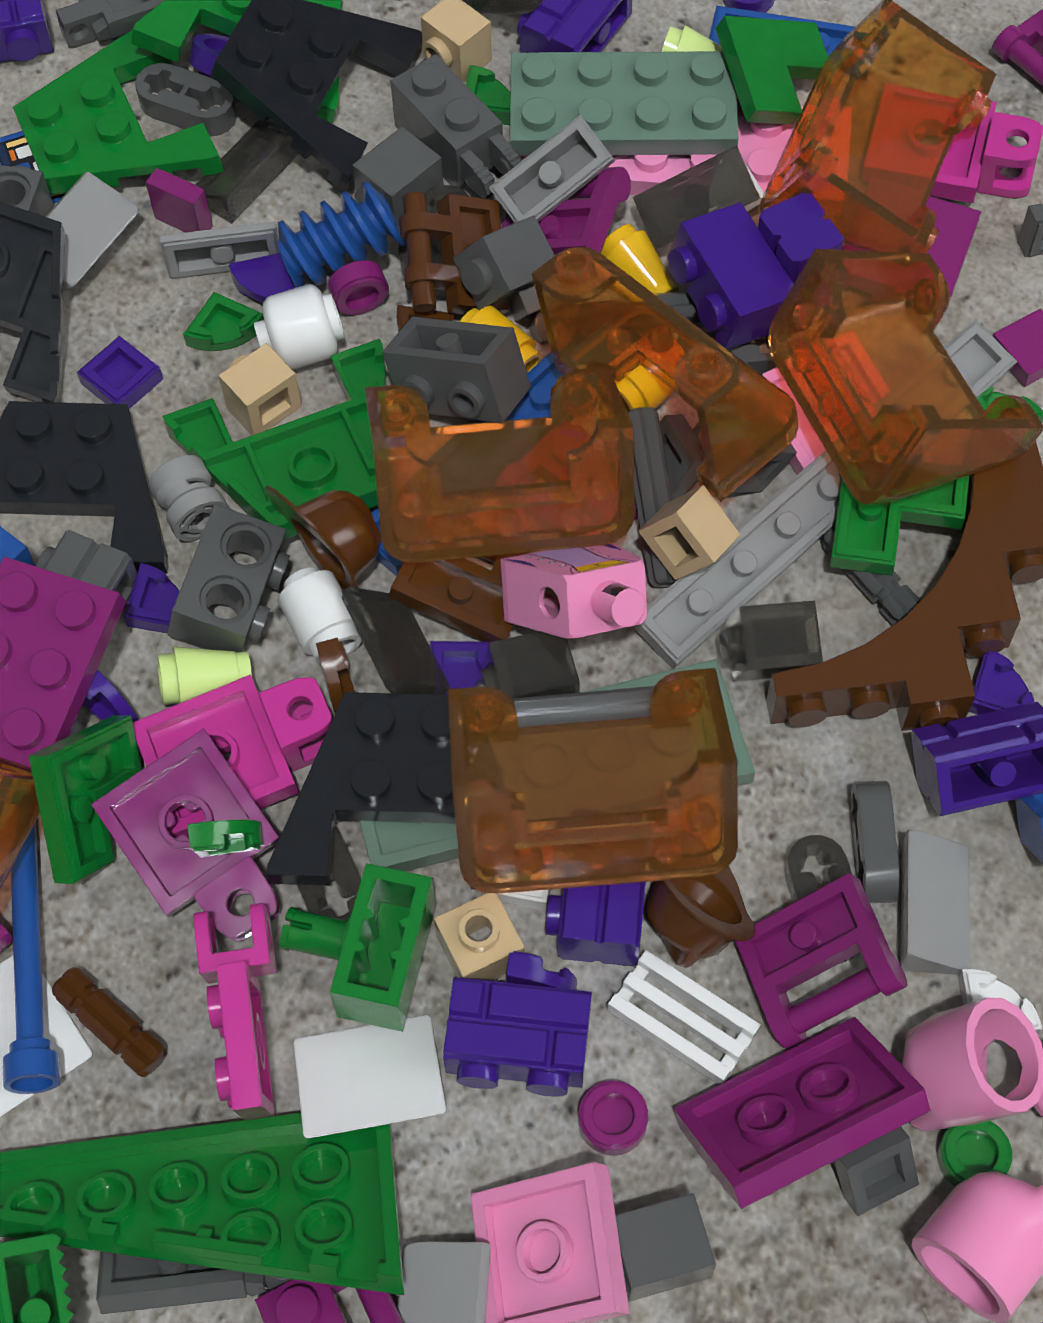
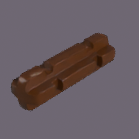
[52,967,167,1077]

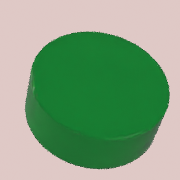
[937,1121,1012,1187]

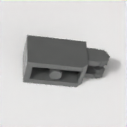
[390,54,522,199]

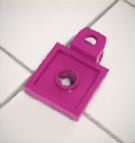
[861,84,1043,203]
[133,675,333,839]
[193,903,277,1120]

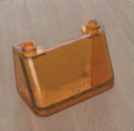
[758,0,996,262]
[532,247,799,502]
[768,249,1043,504]
[365,367,635,563]
[448,668,738,894]

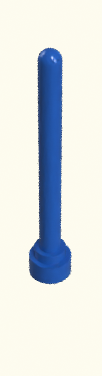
[2,786,60,1094]

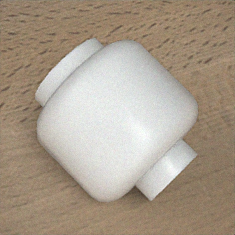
[254,284,345,370]

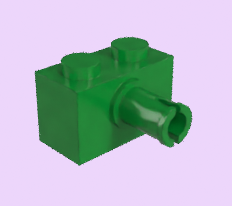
[280,863,436,1032]

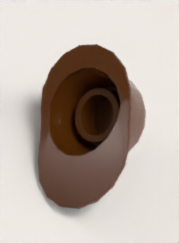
[263,485,381,599]
[645,824,756,968]

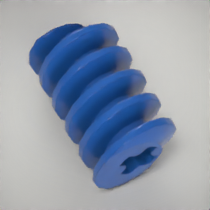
[277,181,406,288]

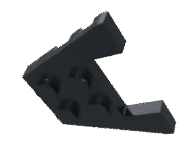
[211,0,422,191]
[0,202,64,402]
[0,401,169,574]
[266,692,532,891]

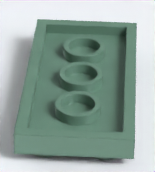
[510,51,739,156]

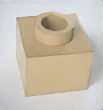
[421,0,492,82]
[218,343,302,436]
[638,485,741,580]
[434,890,525,981]

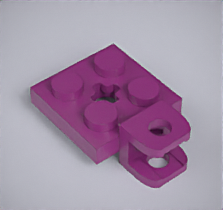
[91,728,280,942]

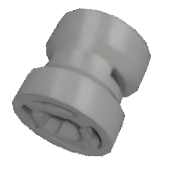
[148,455,229,541]

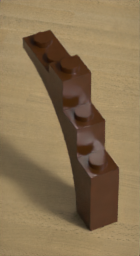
[766,417,1043,731]

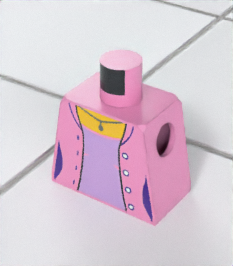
[500,539,647,638]

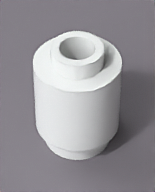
[278,567,362,664]

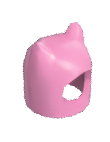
[902,998,1043,1132]
[911,1171,1043,1323]

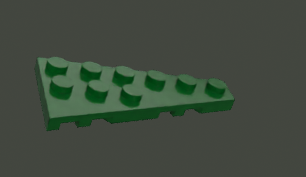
[0,1113,405,1295]

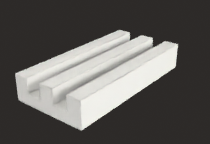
[607,950,761,1085]

